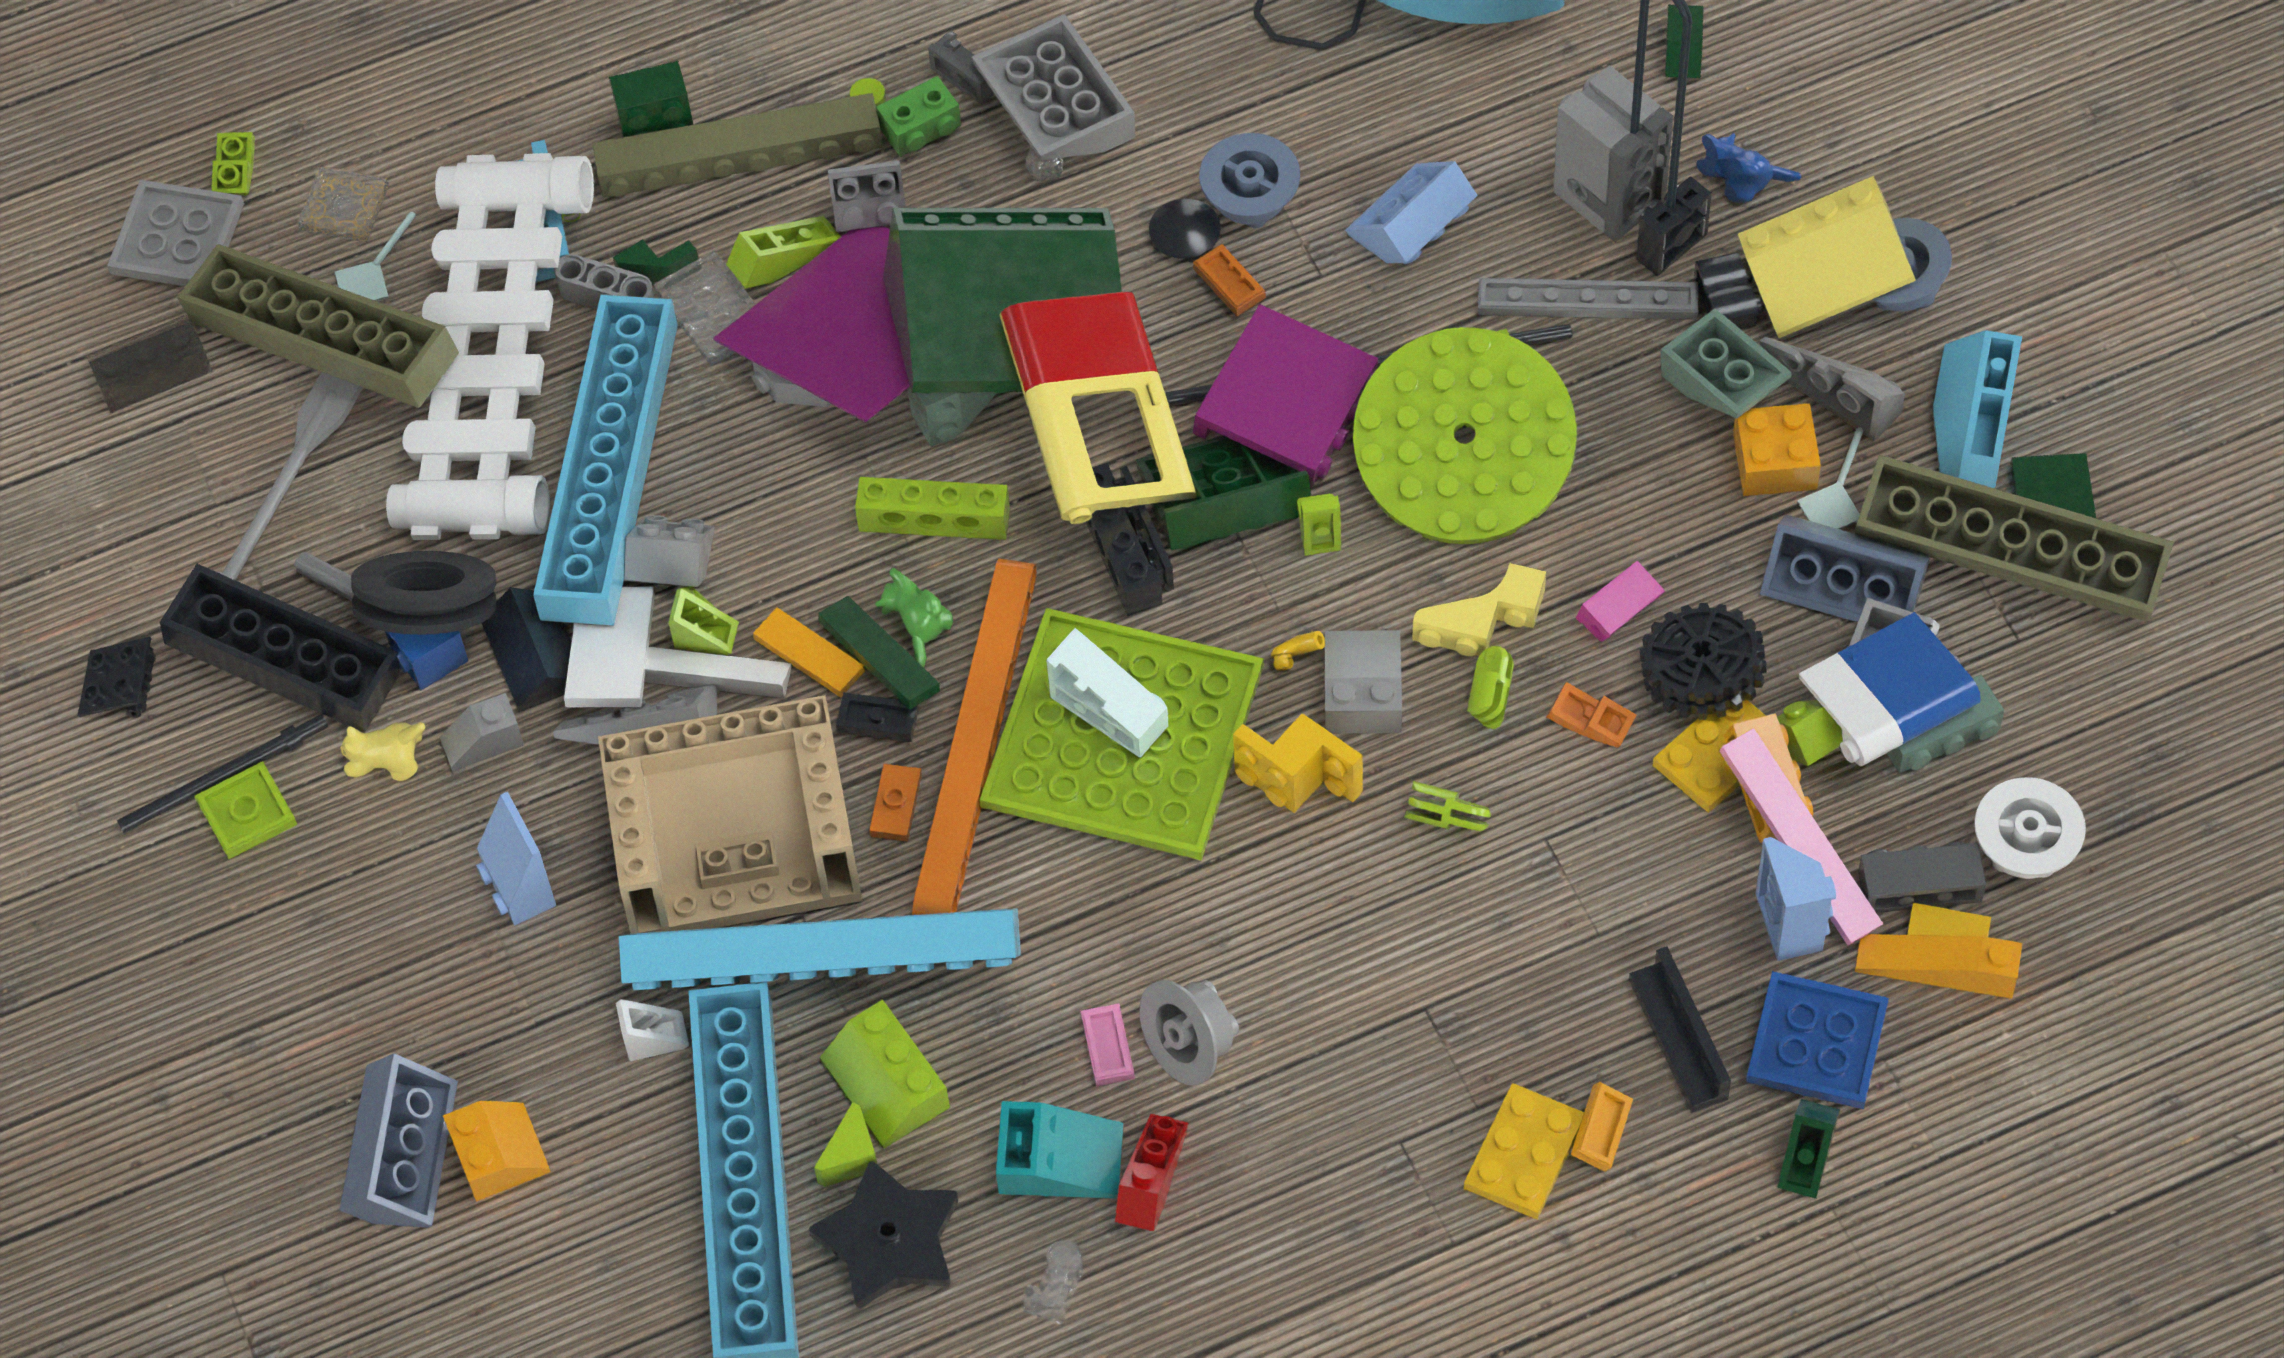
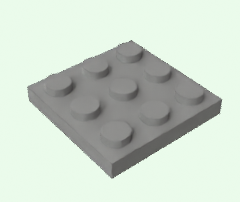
[107,179,244,286]

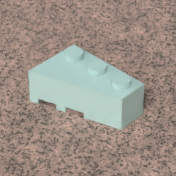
[1046,628,1169,758]

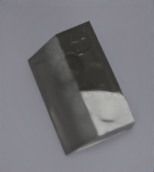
[85,314,212,413]

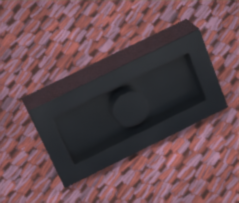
[836,692,919,742]

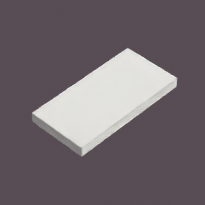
[564,587,655,707]

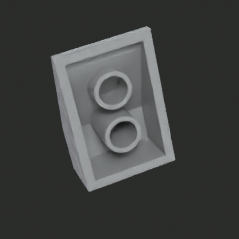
[1325,630,1402,734]

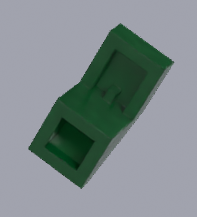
[1665,4,1704,78]
[613,239,701,288]

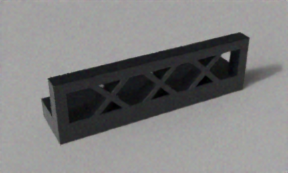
[1629,946,1731,1113]

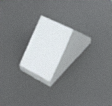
[616,999,689,1061]

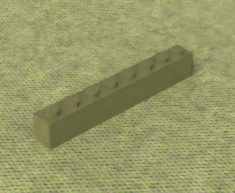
[592,93,883,198]

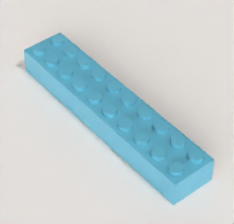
[533,295,678,626]
[619,908,1021,990]
[688,982,799,1358]

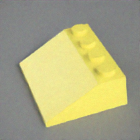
[1738,176,1916,338]

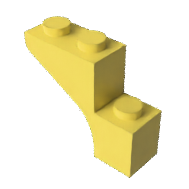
[1412,563,1546,656]

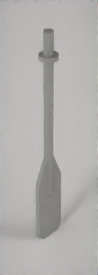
[218,372,364,580]

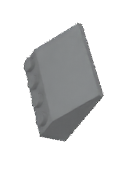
[972,14,1135,160]

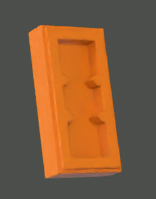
[1193,244,1266,316]
[869,764,922,842]

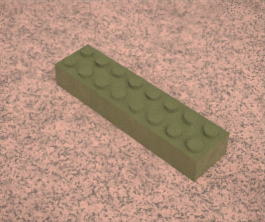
[177,244,459,408]
[1855,455,2174,622]

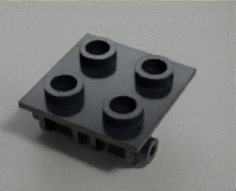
[77,637,156,718]

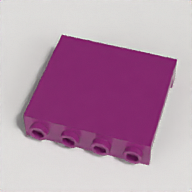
[1192,304,1379,489]

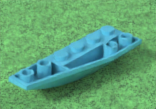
[1933,330,2022,489]

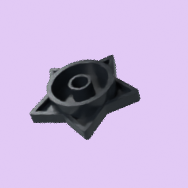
[809,1161,959,1308]

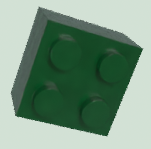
[609,61,693,137]

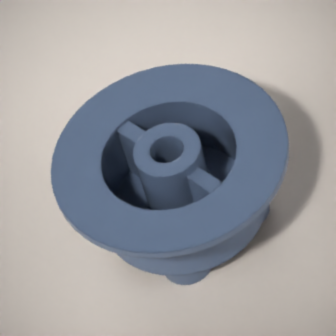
[1199,133,1300,228]
[1871,218,1952,312]

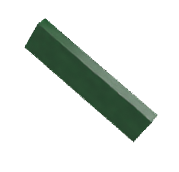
[818,596,940,710]

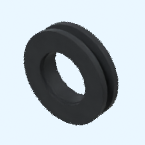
[351,551,496,635]

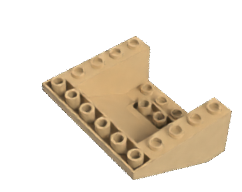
[598,695,863,934]

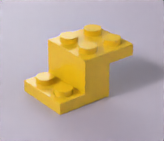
[1233,713,1363,813]

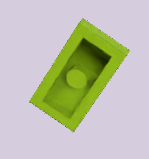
[1297,493,1341,556]

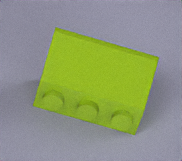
[820,999,950,1149]

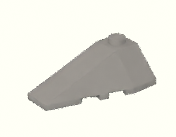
[1760,337,1905,442]
[553,684,717,745]

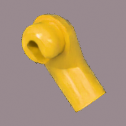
[1271,631,1325,671]

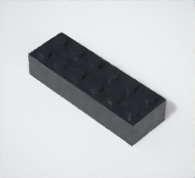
[159,563,401,733]

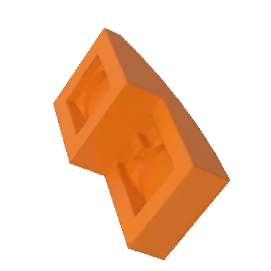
[1546,682,1637,748]

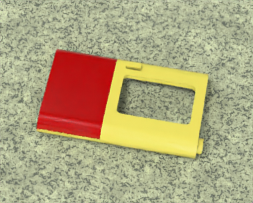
[1000,292,1197,524]

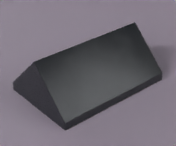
[481,587,572,712]

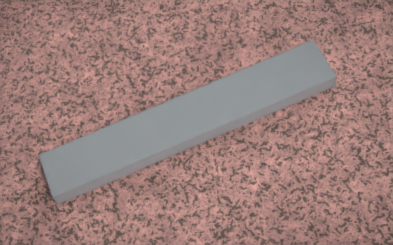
[1478,278,1698,320]

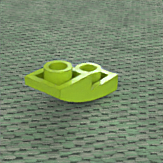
[212,132,255,196]

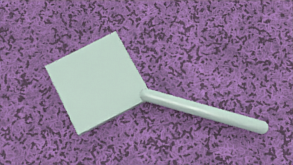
[334,212,415,301]
[1797,427,1863,530]

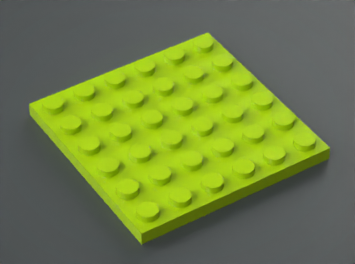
[979,608,1264,860]

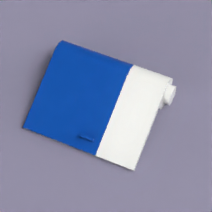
[1799,612,1981,766]

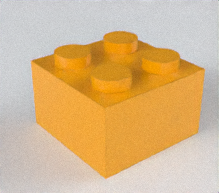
[1733,403,1821,496]

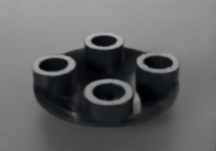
[1149,198,1221,263]

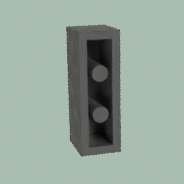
[1858,842,1986,913]

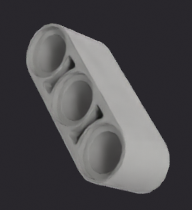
[554,254,655,309]

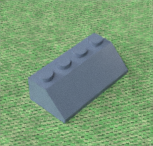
[1760,514,1931,622]
[339,1053,458,1228]

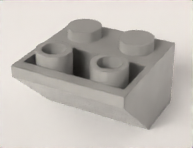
[828,161,906,232]
[624,515,715,587]

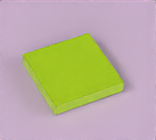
[194,761,298,860]

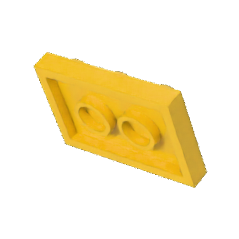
[1652,699,1766,813]
[1464,1083,1584,1220]

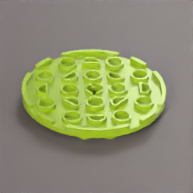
[1353,327,1577,544]

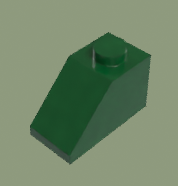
[1777,1099,1840,1198]

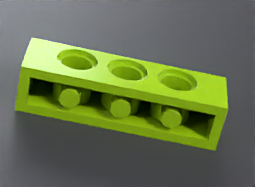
[855,477,1010,540]

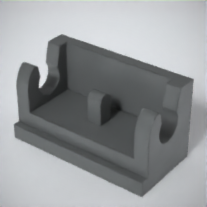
[928,31,994,105]

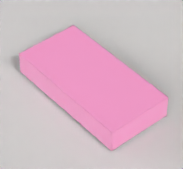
[1081,1003,1135,1087]

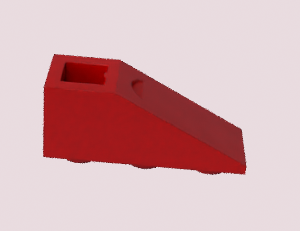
[1115,1114,1189,1232]

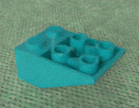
[996,1101,1124,1199]

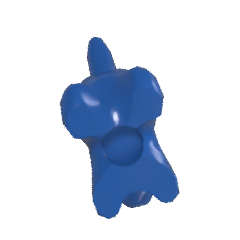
[1696,133,1802,203]

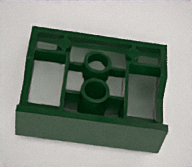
[1136,436,1311,551]

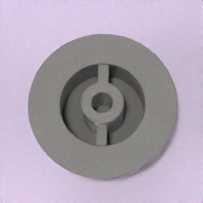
[1140,980,1239,1085]

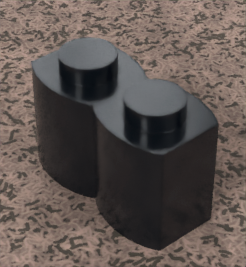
[1694,252,1763,329]

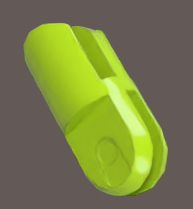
[1467,646,1514,729]
[1404,781,1491,831]

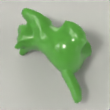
[875,568,953,667]

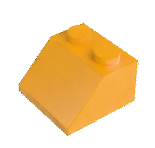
[443,1101,551,1202]

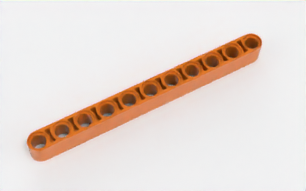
[912,558,1037,915]

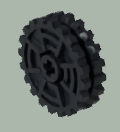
[1640,603,1767,720]

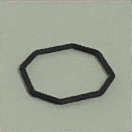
[1254,0,1366,50]

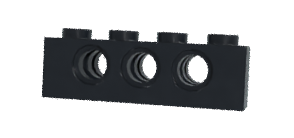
[1086,463,1174,616]

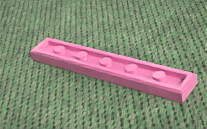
[1719,728,1883,946]

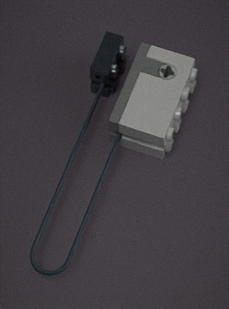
[1553,0,1712,277]

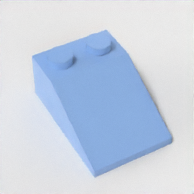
[476,791,556,926]

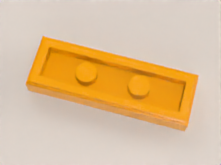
[753,607,865,698]

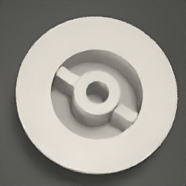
[1975,777,2086,879]

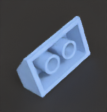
[1345,161,1478,264]
[1755,837,1836,961]

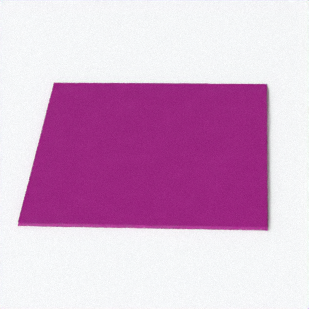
[713,226,910,422]

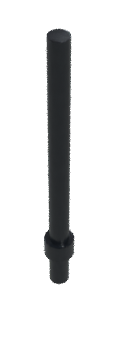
[117,714,329,833]

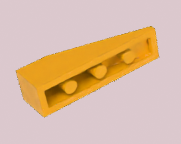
[1855,934,2022,999]

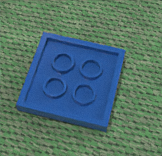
[1746,971,1889,1109]

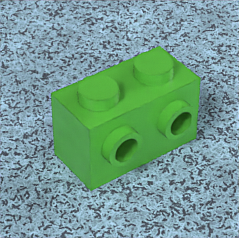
[876,76,961,157]

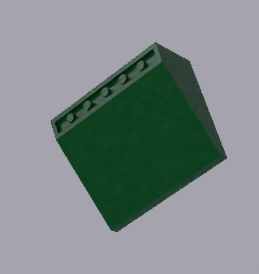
[883,208,1122,394]

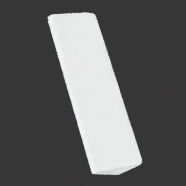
[644,647,792,698]

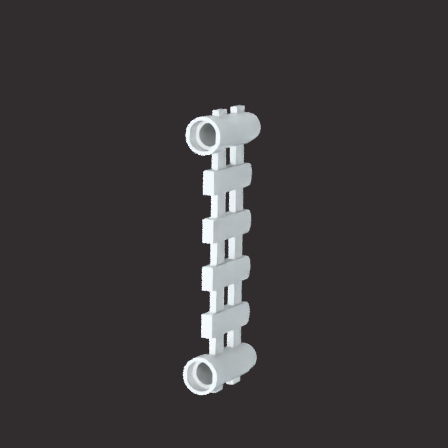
[386,153,594,540]

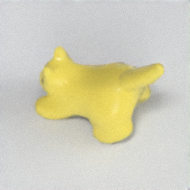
[340,722,425,781]

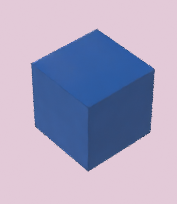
[385,631,469,690]

